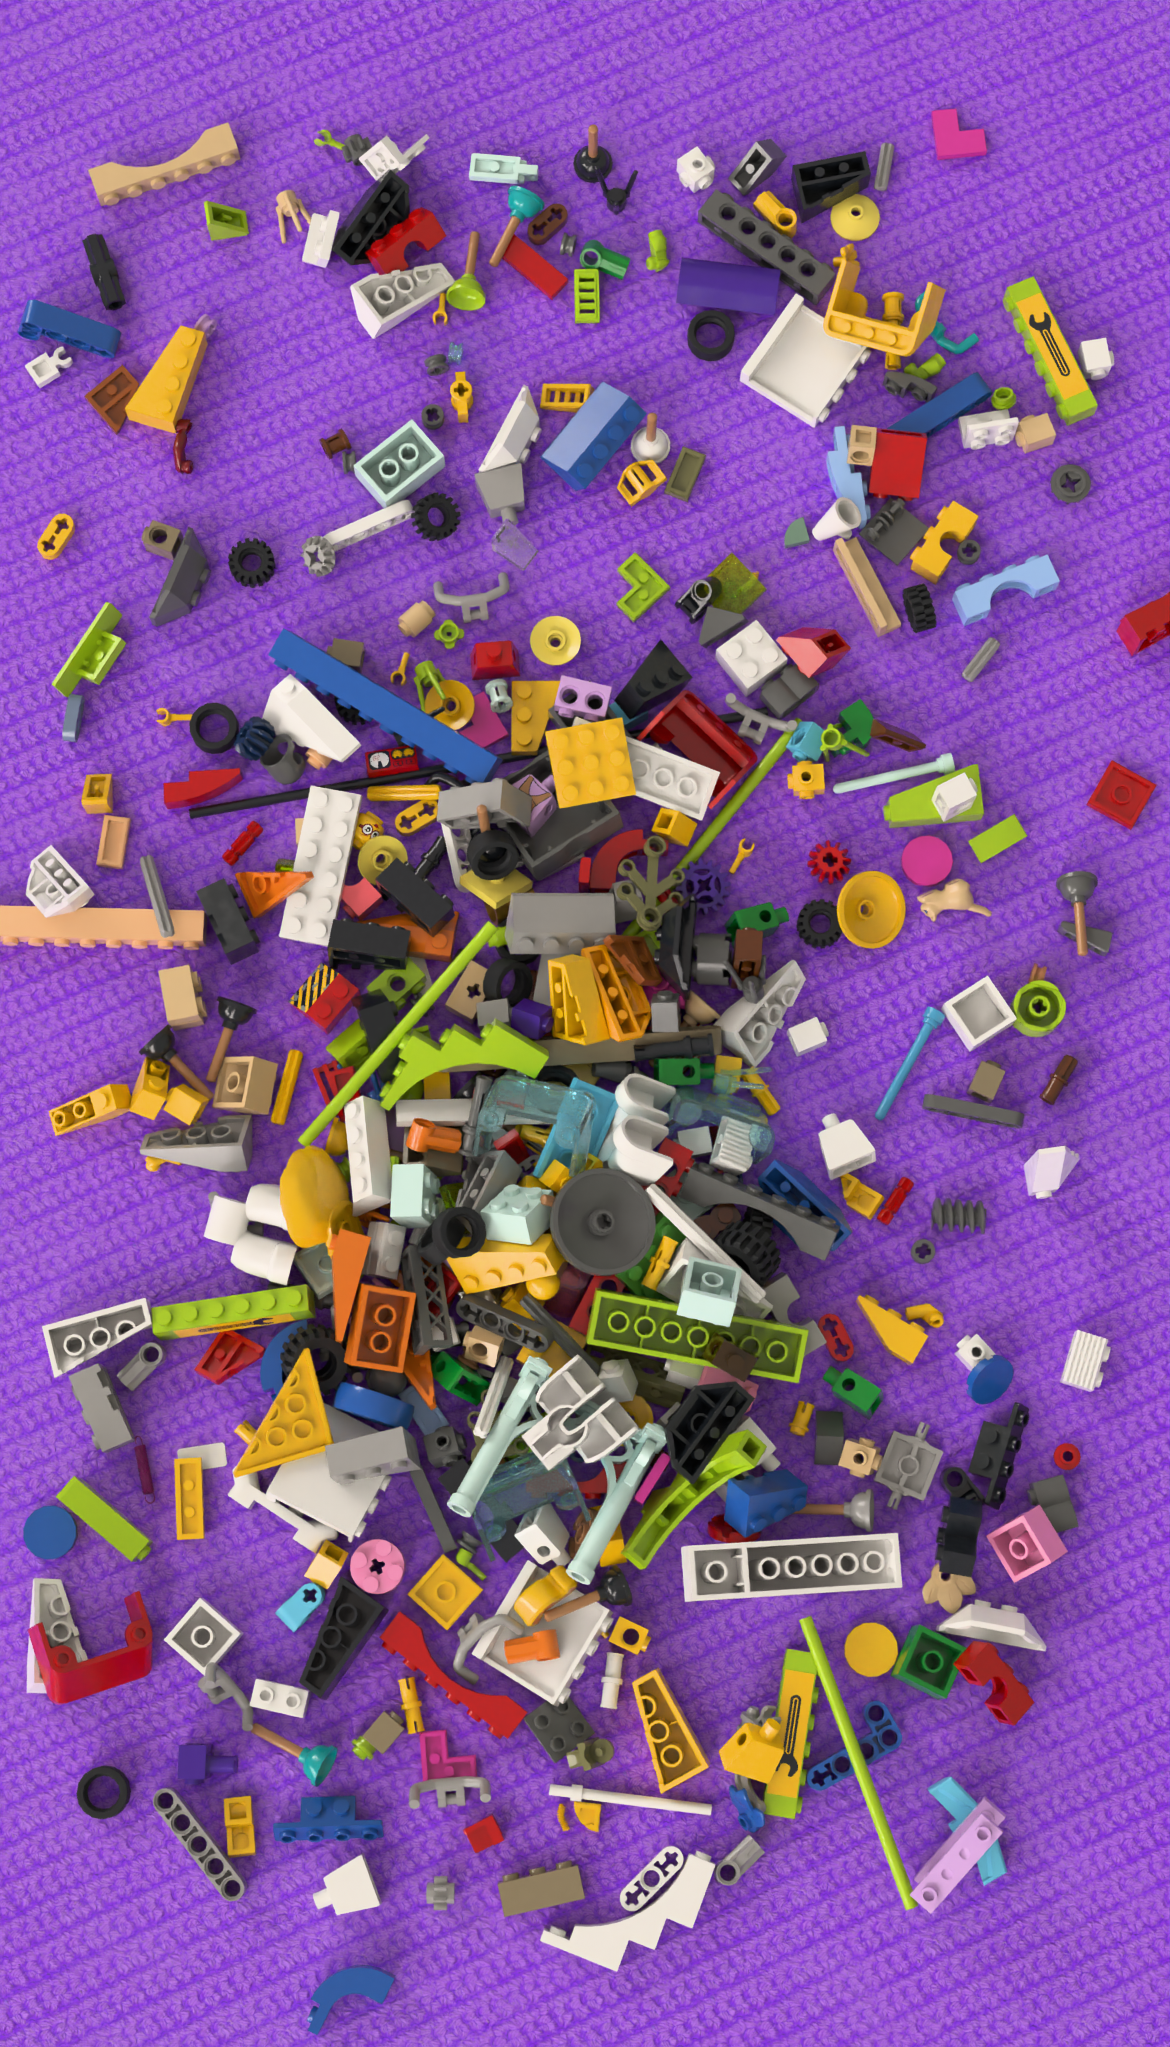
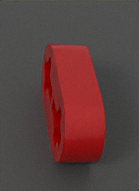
[818,1314,854,1362]

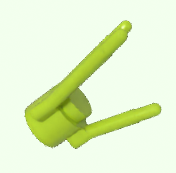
[413,660,446,712]
[820,723,870,762]

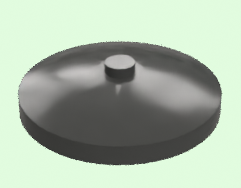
[550,1168,656,1276]

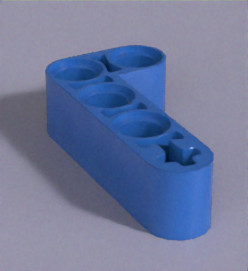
[17,300,121,358]
[806,1700,902,1791]

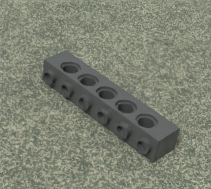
[698,189,836,306]

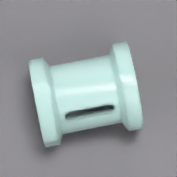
[485,679,513,713]

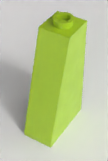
[883,764,984,828]
[56,1476,153,1562]

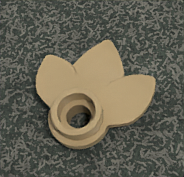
[922,1562,976,1614]

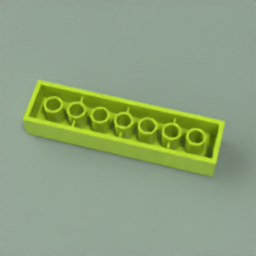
[586,1288,809,1383]

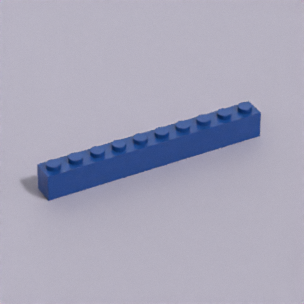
[268,628,503,784]

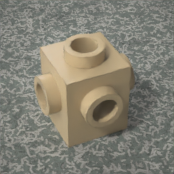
[838,1437,883,1478]

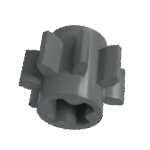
[342,134,372,166]

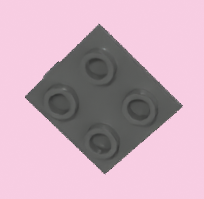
[859,498,929,566]
[523,1697,595,1763]

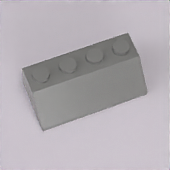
[505,893,616,954]

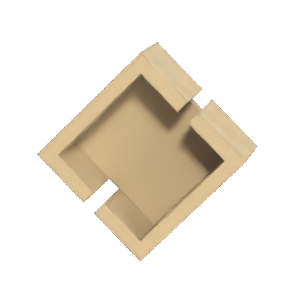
[158,965,208,1031]

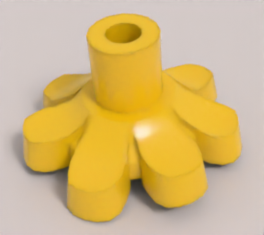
[833,243,860,267]

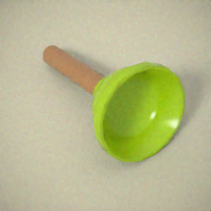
[446,231,486,311]

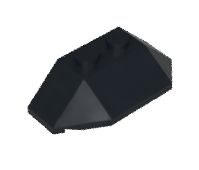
[331,170,410,266]
[654,893,697,1000]
[664,1382,755,1484]

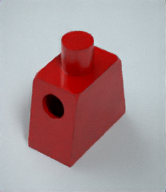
[470,640,520,680]

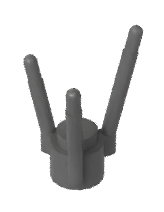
[723,955,766,1004]

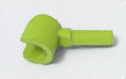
[314,130,345,151]
[456,1548,487,1581]

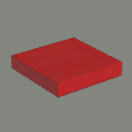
[1086,760,1156,830]

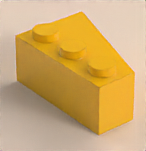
[548,954,610,1045]

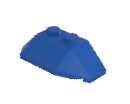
[758,1159,853,1251]

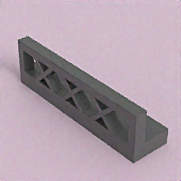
[400,1245,453,1355]

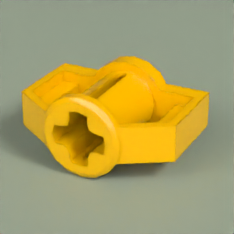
[450,372,473,423]
[617,460,667,507]

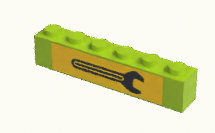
[1003,276,1098,426]
[151,1284,316,1341]
[763,1649,819,1819]

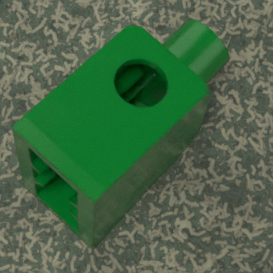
[724,902,789,949]
[653,1058,715,1085]
[431,1351,491,1406]
[823,1366,884,1420]

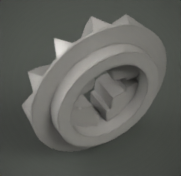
[300,536,336,577]

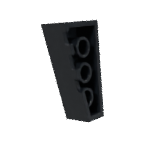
[299,1577,389,1700]

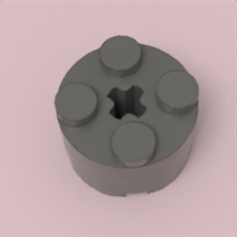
[691,933,732,986]

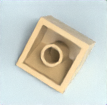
[212,1056,278,1115]

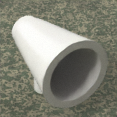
[812,497,861,541]

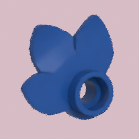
[729,1785,765,1833]

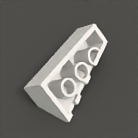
[344,1096,392,1217]
[42,1298,152,1378]

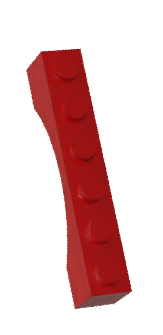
[379,1611,528,1739]

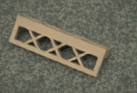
[833,537,901,637]

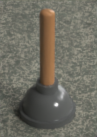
[1056,871,1098,956]

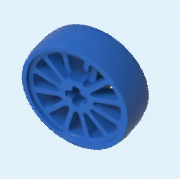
[333,1382,415,1430]

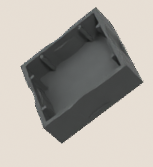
[495,750,624,881]

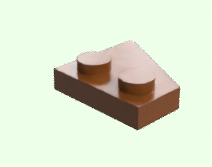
[84,365,139,435]
[603,935,663,986]

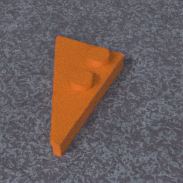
[235,871,314,918]
[403,1341,437,1411]

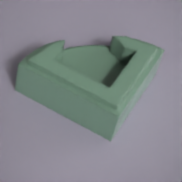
[784,517,810,549]

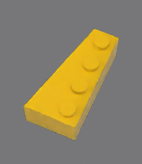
[125,326,208,434]
[447,1234,564,1295]

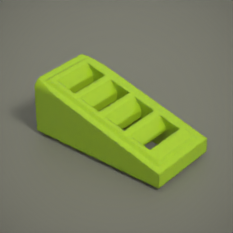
[574,269,600,324]

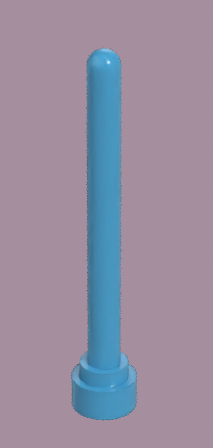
[875,1006,946,1120]

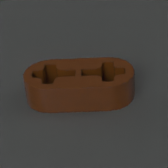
[527,203,568,245]

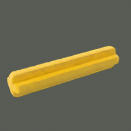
[367,785,442,801]
[271,1049,303,1125]

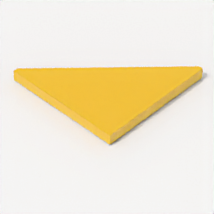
[233,1348,334,1478]

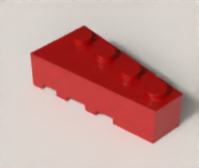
[1116,592,1170,656]

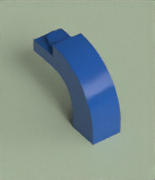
[260,1319,309,1402]
[306,1965,396,2035]

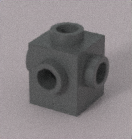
[423,1426,467,1468]

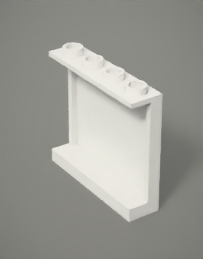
[740,294,872,428]
[266,1402,392,1543]
[472,1560,613,1707]

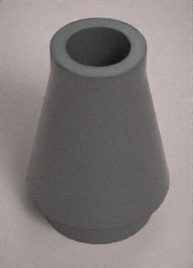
[591,1061,632,1083]

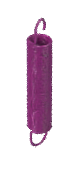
[134,1436,155,1504]

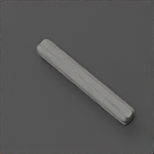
[140,855,175,938]

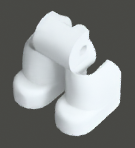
[597,1073,676,1186]
[204,1184,299,1286]
[522,1355,640,1471]

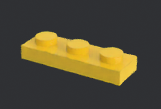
[174,1457,205,1540]

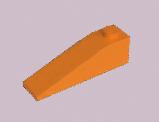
[356,911,459,962]
[328,1229,371,1343]

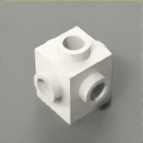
[676,147,715,193]

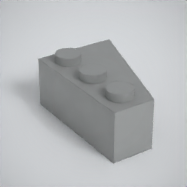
[455,1150,522,1234]
[68,1363,135,1454]
[325,1426,421,1484]

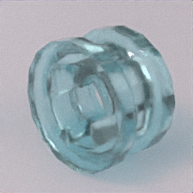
[448,342,463,365]

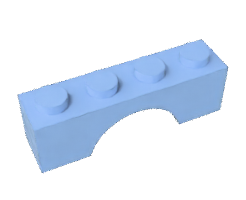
[952,554,1060,626]

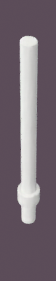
[549,1784,712,1815]

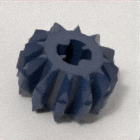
[234,716,275,761]

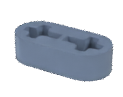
[62,694,85,743]

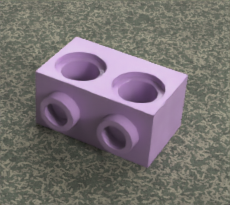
[554,675,612,723]

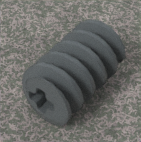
[931,1197,986,1234]

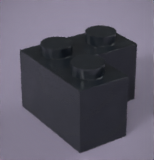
[935,1496,982,1577]

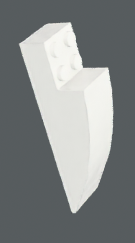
[681,1533,902,1602]

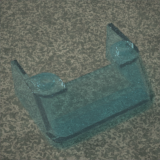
[472,1075,596,1177]
[472,1451,592,1562]

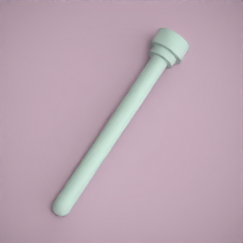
[833,753,955,794]

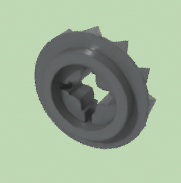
[1050,464,1091,504]

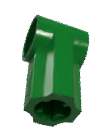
[580,240,631,280]

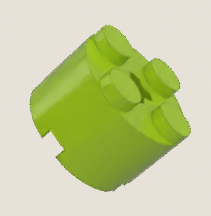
[1010,980,1066,1037]

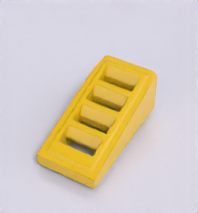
[540,384,595,413]

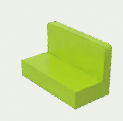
[326,1018,371,1072]

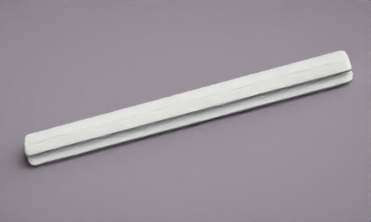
[645,1184,766,1304]

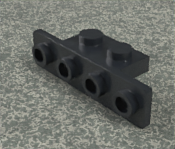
[968,1402,1029,1510]

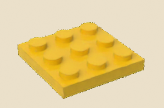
[545,717,636,809]

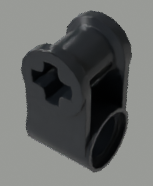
[675,576,722,624]
[940,1467,985,1506]

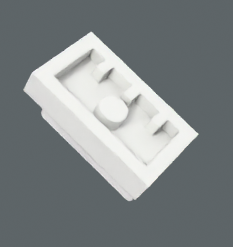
[359,134,429,181]
[958,409,1019,450]

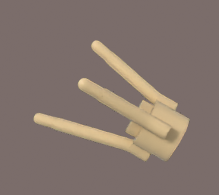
[275,190,311,244]

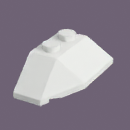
[479,385,542,473]
[26,845,95,918]
[936,1600,1046,1651]

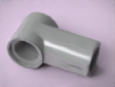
[116,1342,167,1391]
[714,1835,765,1886]

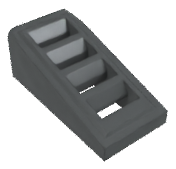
[1057,921,1113,957]

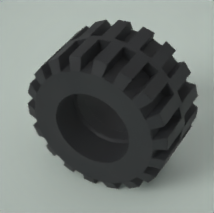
[714,1221,781,1288]
[280,1324,352,1396]

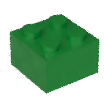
[890,1625,967,1700]

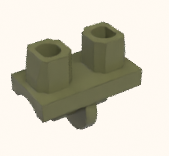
[566,1737,615,1771]

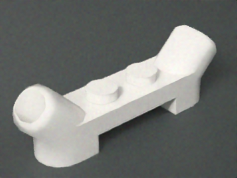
[227,1466,339,1554]

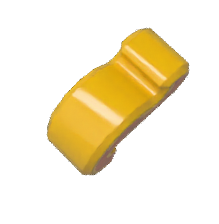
[514,1565,578,1627]

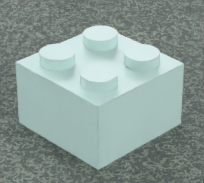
[390,1164,440,1228]
[480,1184,554,1245]
[677,1256,742,1327]

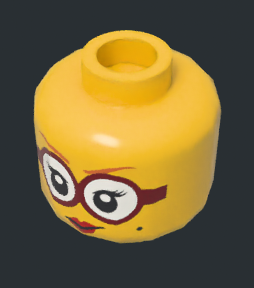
[352,811,384,850]

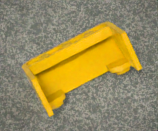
[823,260,946,357]

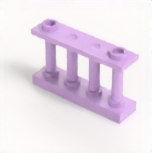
[910,1797,1006,1914]

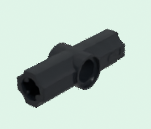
[82,234,126,311]

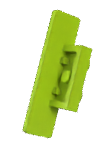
[52,602,127,697]

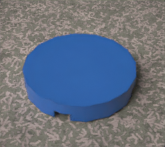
[966,1355,1014,1405]
[23,1506,78,1560]

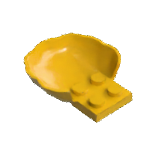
[280,1145,365,1257]

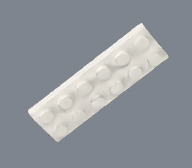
[572,717,720,821]
[279,786,362,947]

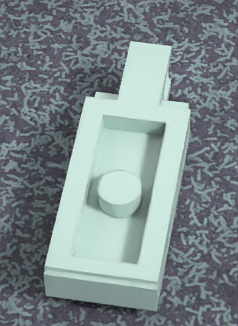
[469,153,539,184]

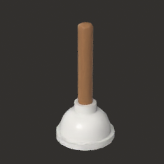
[631,413,670,464]

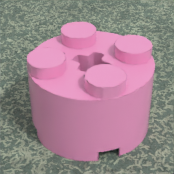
[350,1539,406,1594]

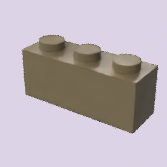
[498,1860,585,1917]

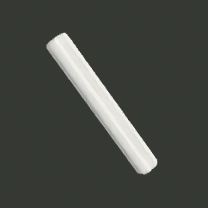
[473,1355,514,1438]

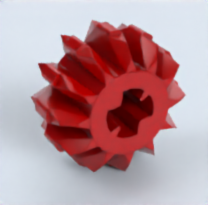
[807,840,851,885]

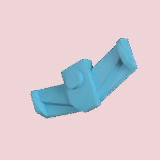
[927,1777,1007,1886]

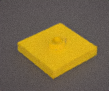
[407,1554,483,1631]

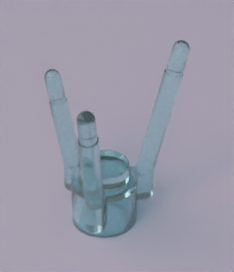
[712,1067,772,1111]

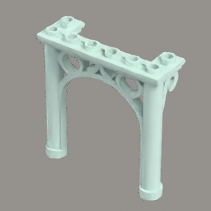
[447,1355,667,1585]

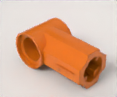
[406,1118,462,1154]
[504,1629,560,1665]

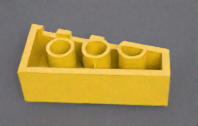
[632,1667,711,1794]

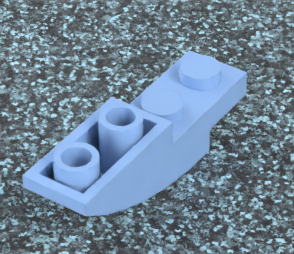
[826,426,871,529]

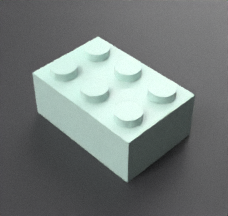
[353,419,445,508]

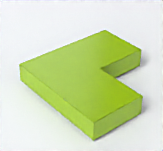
[616,552,670,623]

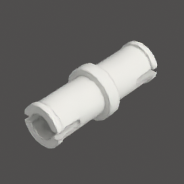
[600,1652,624,1709]

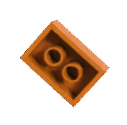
[344,1283,416,1373]

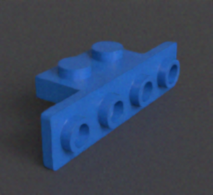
[273,1796,384,1843]

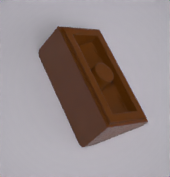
[870,719,926,752]

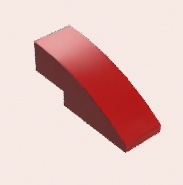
[163,768,243,810]

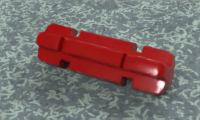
[222,821,263,866]
[877,1177,914,1225]

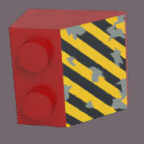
[288,963,361,1035]

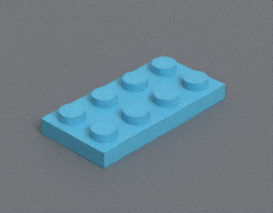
[533,1077,618,1178]

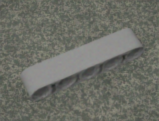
[153,1787,247,1901]

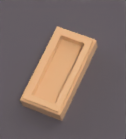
[96,815,131,870]

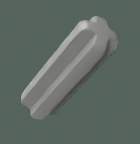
[874,143,894,191]
[962,637,1000,682]

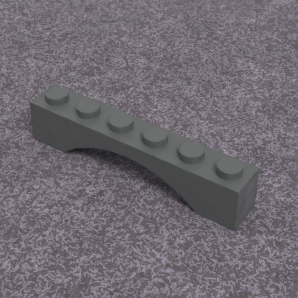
[679,1163,841,1261]

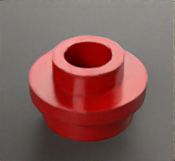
[1053,1443,1081,1470]

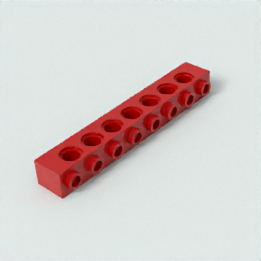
[568,1137,695,1336]

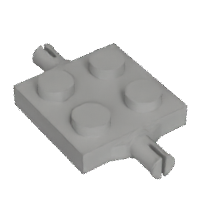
[873,1422,943,1510]

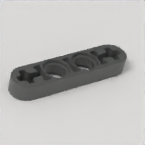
[922,1094,1024,1128]
[456,1294,554,1353]
[409,1463,457,1553]

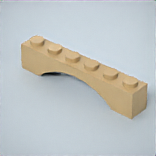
[88,122,240,206]

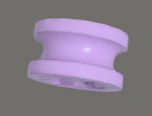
[194,314,217,339]

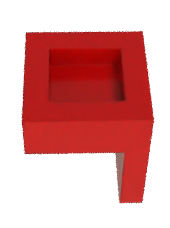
[463,1814,505,1853]

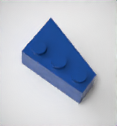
[724,1469,808,1538]

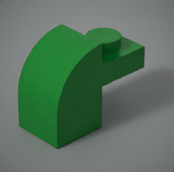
[829,699,873,758]

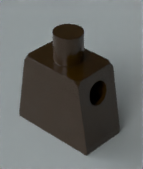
[702,1332,759,1382]

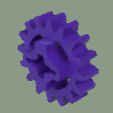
[674,858,731,915]

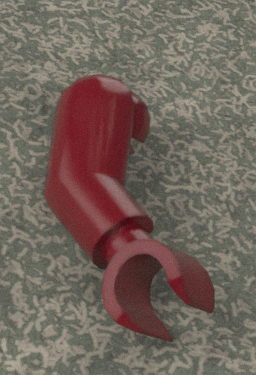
[173,419,193,474]

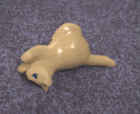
[917,879,992,922]

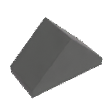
[699,606,749,648]
[814,1411,844,1465]

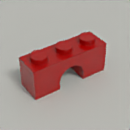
[365,207,446,275]
[953,1641,1035,1726]

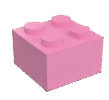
[986,1505,1068,1583]

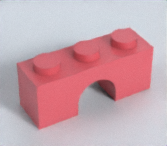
[341,864,383,921]

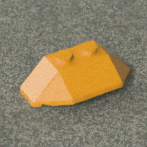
[581,944,652,1042]

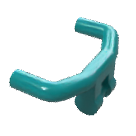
[915,291,979,354]

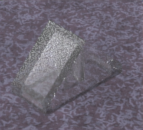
[491,519,539,571]

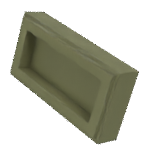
[664,446,706,502]

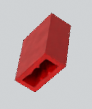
[868,428,927,501]

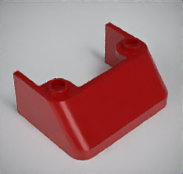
[637,690,758,809]
[28,1591,152,1705]

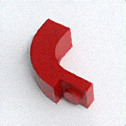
[590,829,669,893]

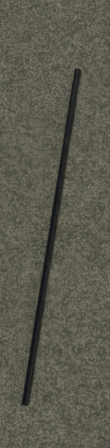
[189,707,768,819]

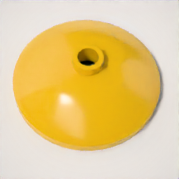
[837,871,906,949]

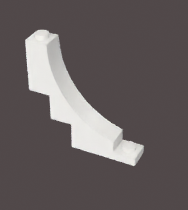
[540,1851,715,1972]

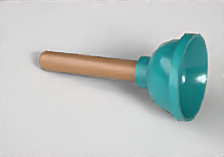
[489,186,545,267]
[251,1723,338,1787]

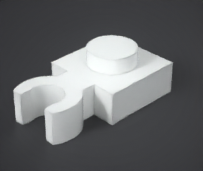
[25,347,73,388]

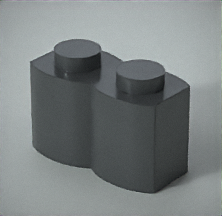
[760,664,819,720]
[1027,1474,1079,1533]

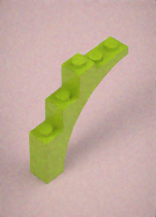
[379,1018,549,1111]
[621,1429,767,1570]

